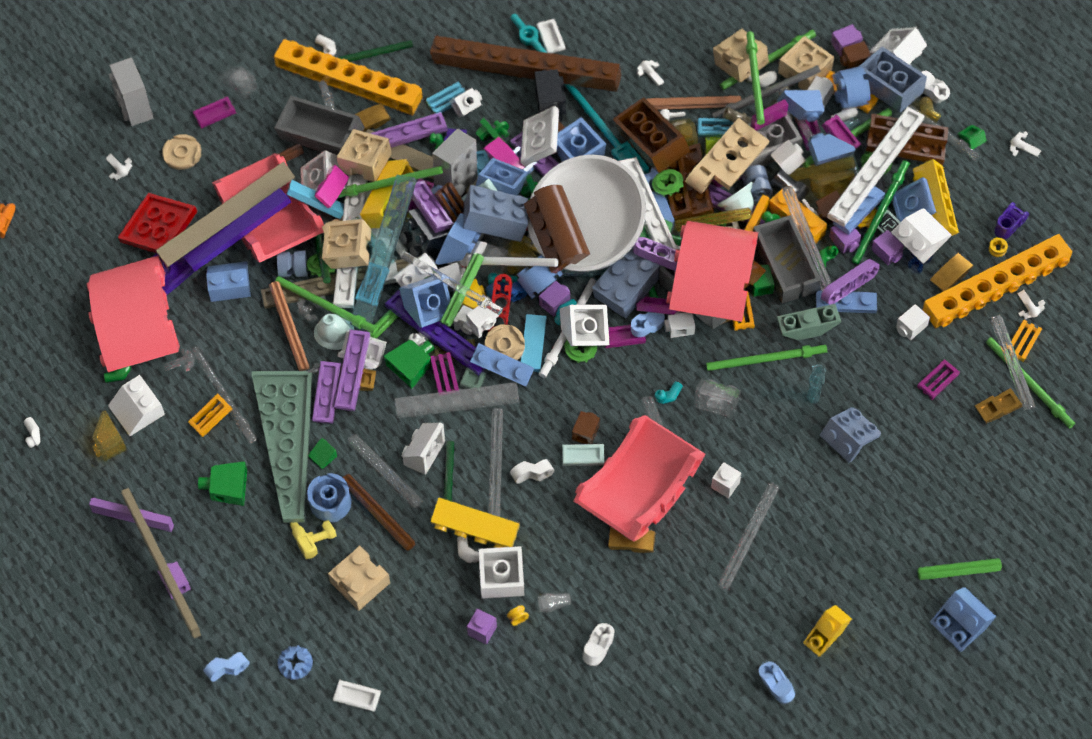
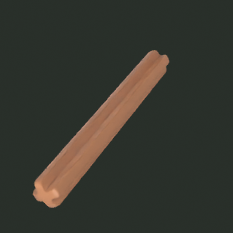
[647,96,741,110]
[269,281,309,371]

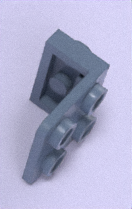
[820,407,881,463]

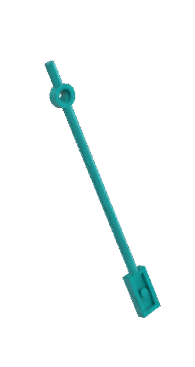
[510,14,649,175]

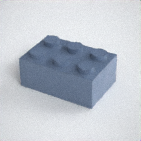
[859,47,927,113]
[463,185,528,242]
[592,247,661,319]

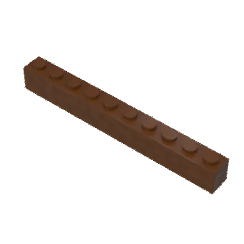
[430,36,621,92]

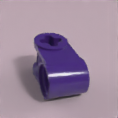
[994,202,1029,239]

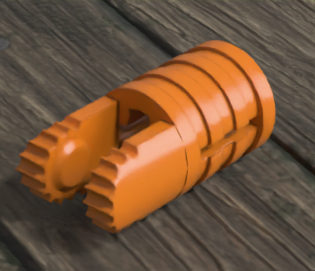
[0,203,16,238]

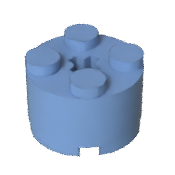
[833,67,870,109]
[517,255,563,299]
[307,473,351,522]

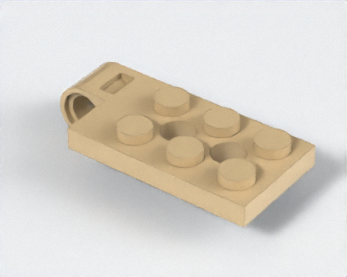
[685,118,770,194]

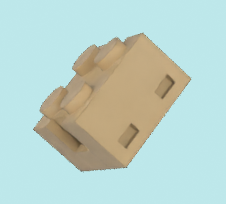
[713,29,769,83]
[778,36,834,90]
[337,129,392,182]
[322,219,372,269]
[328,546,390,611]

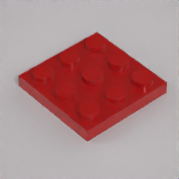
[118,193,198,253]

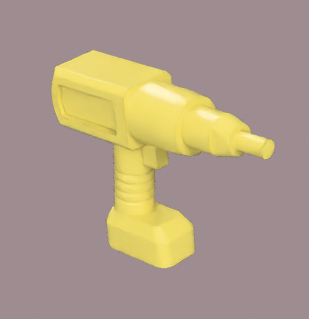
[290,520,336,559]

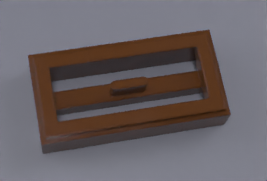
[434,182,464,225]

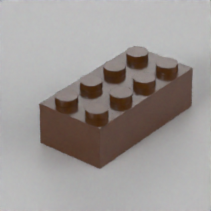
[613,97,690,173]

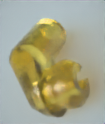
[920,97,942,123]

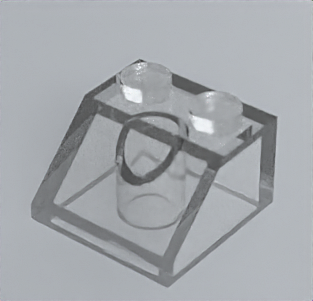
[694,379,741,419]

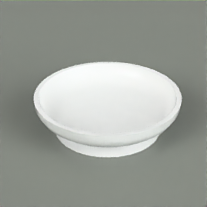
[528,155,646,272]

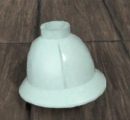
[717,182,754,221]
[314,314,355,350]

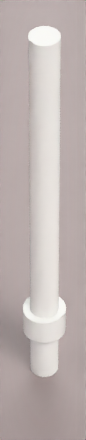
[448,254,558,267]
[539,278,597,378]

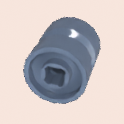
[741,165,772,202]
[277,251,308,278]

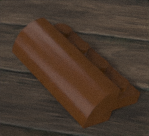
[866,114,948,165]
[664,143,714,223]
[524,185,590,274]

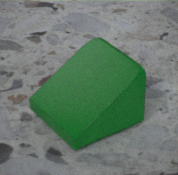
[957,125,987,150]
[308,438,337,469]

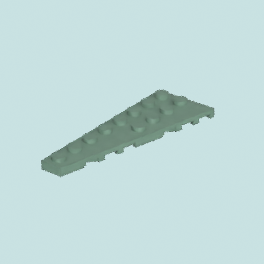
[252,371,313,523]

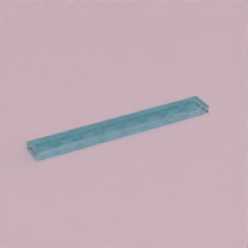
[350,175,417,329]

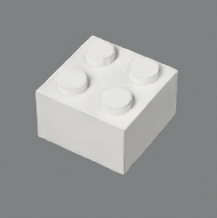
[479,547,524,598]

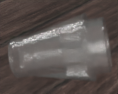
[538,592,571,614]

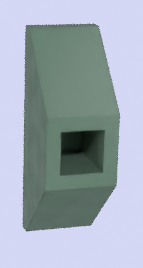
[777,304,841,340]

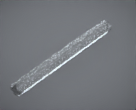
[782,186,831,292]
[489,408,503,517]
[718,482,779,591]

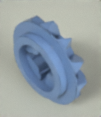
[278,645,313,679]

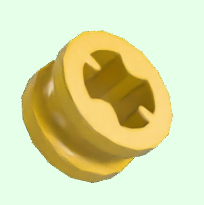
[989,238,1008,257]
[507,606,529,626]

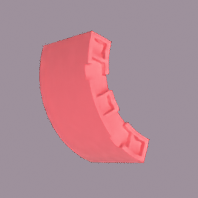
[212,153,324,263]
[666,221,758,322]
[87,256,180,372]
[574,415,705,542]

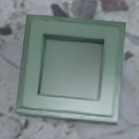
[460,368,486,392]

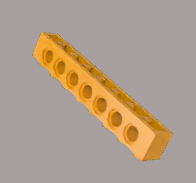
[274,39,423,115]
[922,234,1072,328]

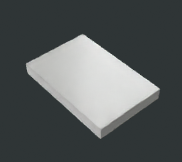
[521,106,559,167]

